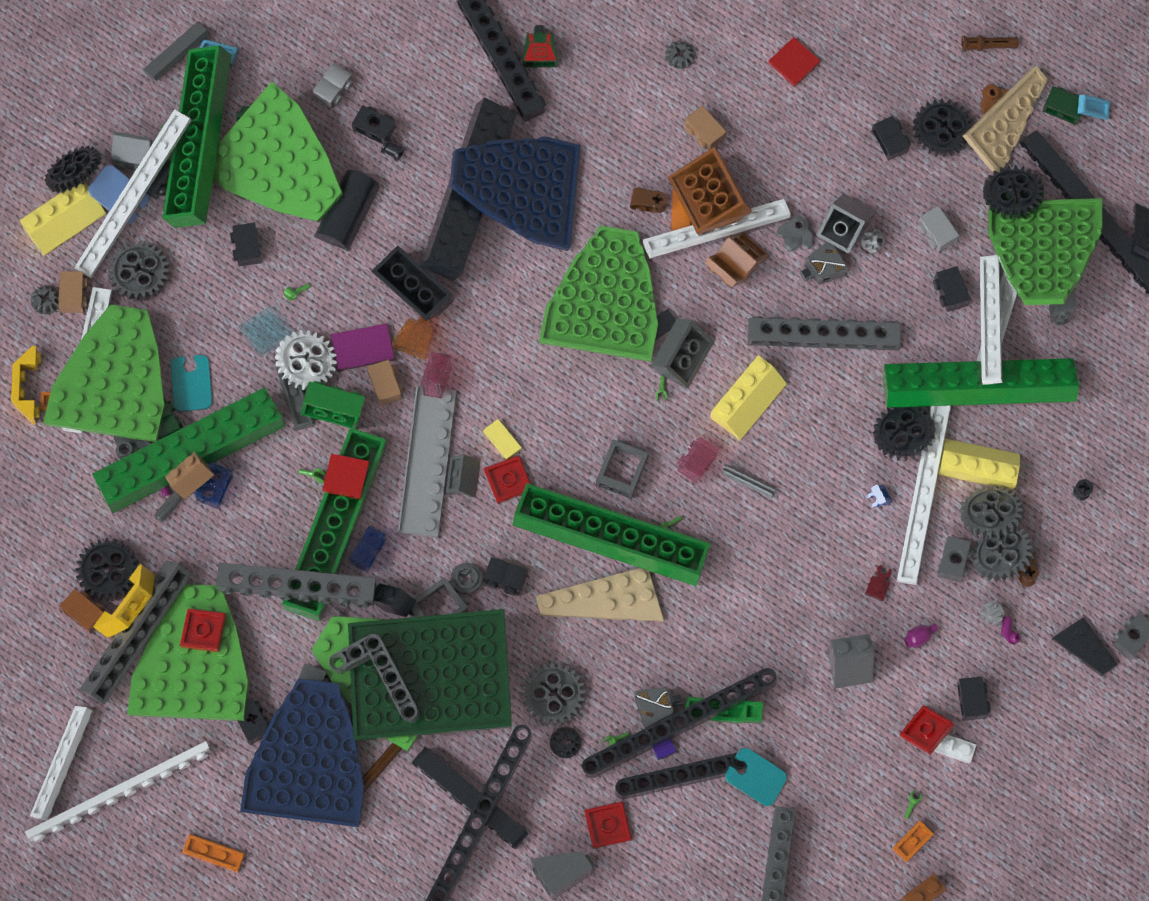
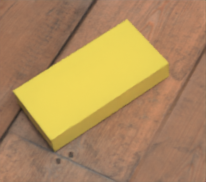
[483,419,522,460]

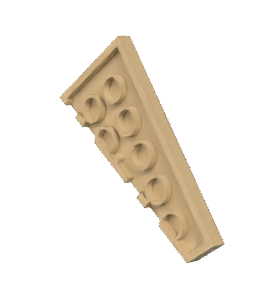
[963,65,1047,172]
[535,568,664,622]

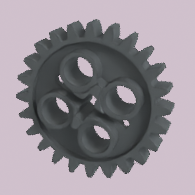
[108,241,170,301]
[960,485,1024,540]
[971,527,1035,582]
[522,662,586,726]

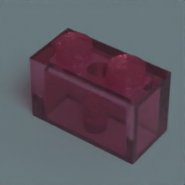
[421,352,452,398]
[677,437,719,484]

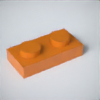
[892,820,934,863]

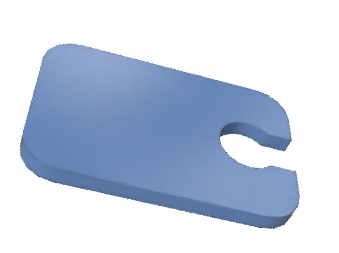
[88,165,149,224]

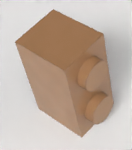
[684,106,727,150]
[58,271,88,313]
[367,360,404,406]
[165,452,214,500]

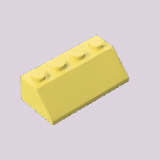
[20,181,106,256]
[710,355,787,440]
[938,438,1020,490]

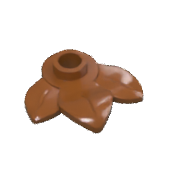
[980,84,1008,115]

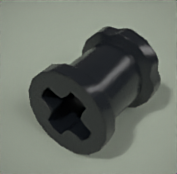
[381,138,405,162]
[1073,479,1093,501]

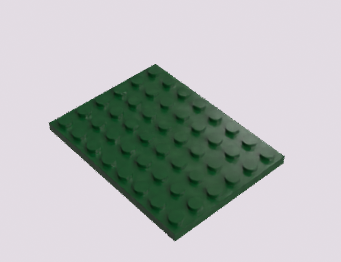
[348,609,512,741]

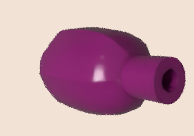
[904,623,938,648]

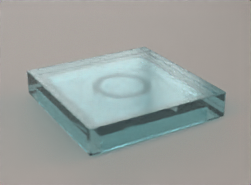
[238,306,291,358]

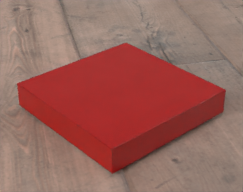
[768,37,820,87]
[322,453,369,499]
[484,455,531,504]
[180,608,227,652]
[899,705,955,755]
[584,801,632,849]

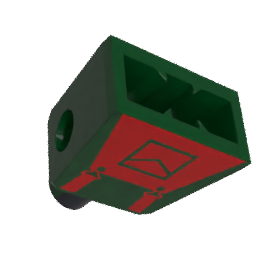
[523,25,558,68]

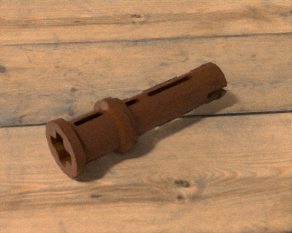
[961,35,1018,52]

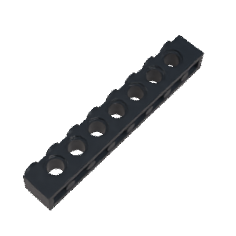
[456,0,546,122]

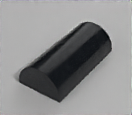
[314,170,380,251]

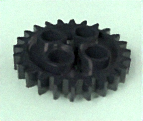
[912,98,973,157]
[44,146,102,193]
[983,165,1044,219]
[873,407,936,461]
[75,538,138,601]

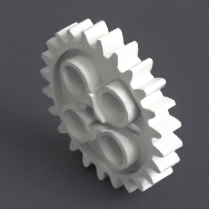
[275,330,337,390]

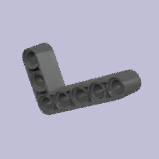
[329,634,421,724]

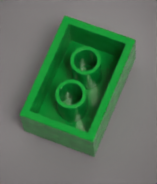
[301,381,365,429]

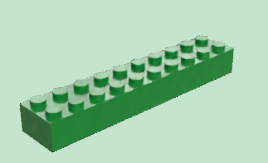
[162,45,232,228]
[882,358,1079,408]
[92,387,285,514]
[282,428,387,622]
[512,483,711,586]

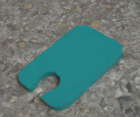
[171,355,212,412]
[725,748,787,806]

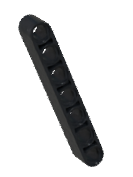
[412,747,528,849]
[615,753,747,799]

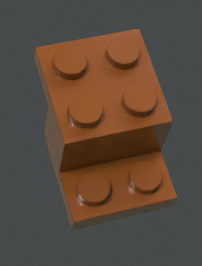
[704,232,770,287]

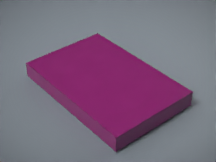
[331,324,394,371]

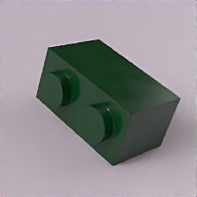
[1042,86,1081,125]

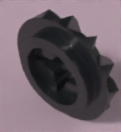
[550,726,581,758]

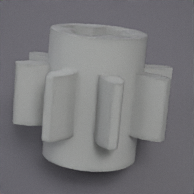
[861,229,885,253]
[980,601,1005,626]

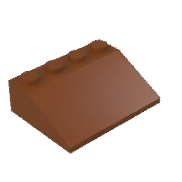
[668,147,753,235]

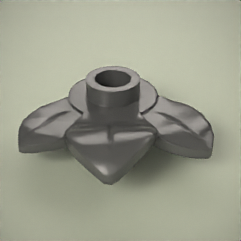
[776,216,813,252]
[114,436,151,459]

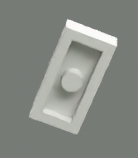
[934,734,976,764]

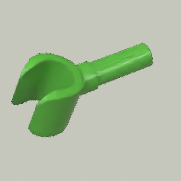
[284,283,310,301]
[656,376,667,401]
[299,468,326,483]
[659,516,682,530]
[601,732,630,748]
[904,790,922,819]

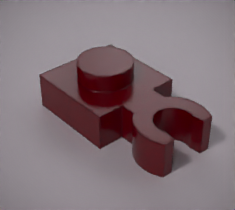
[865,565,892,602]

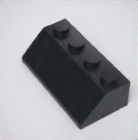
[371,246,453,321]

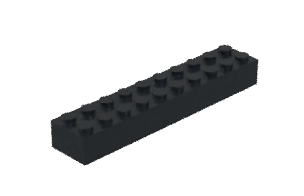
[420,97,517,281]

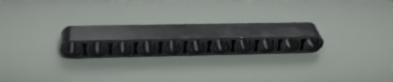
[1020,130,1149,294]
[582,668,777,778]
[426,724,533,901]

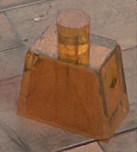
[392,316,434,361]

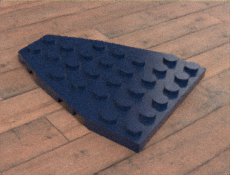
[449,136,580,251]
[240,679,364,827]

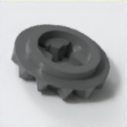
[665,40,695,69]
[30,285,59,314]
[451,563,482,594]

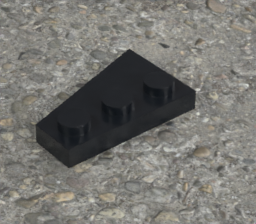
[1133,203,1149,258]
[1051,617,1118,676]

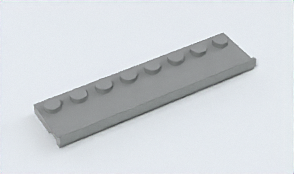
[398,385,456,538]

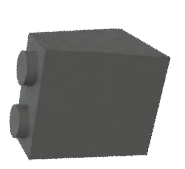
[816,194,876,254]
[827,634,874,689]
[530,851,594,901]

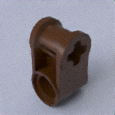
[630,187,666,213]
[1018,549,1039,587]

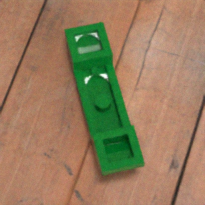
[685,697,764,723]

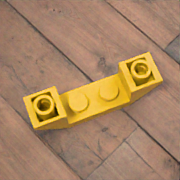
[11,346,42,424]
[93,564,155,638]

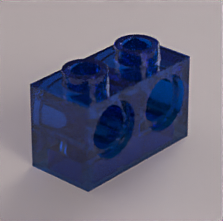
[194,462,233,509]
[350,526,387,573]

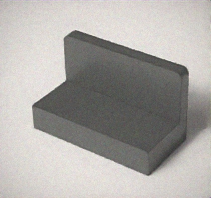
[446,454,480,497]

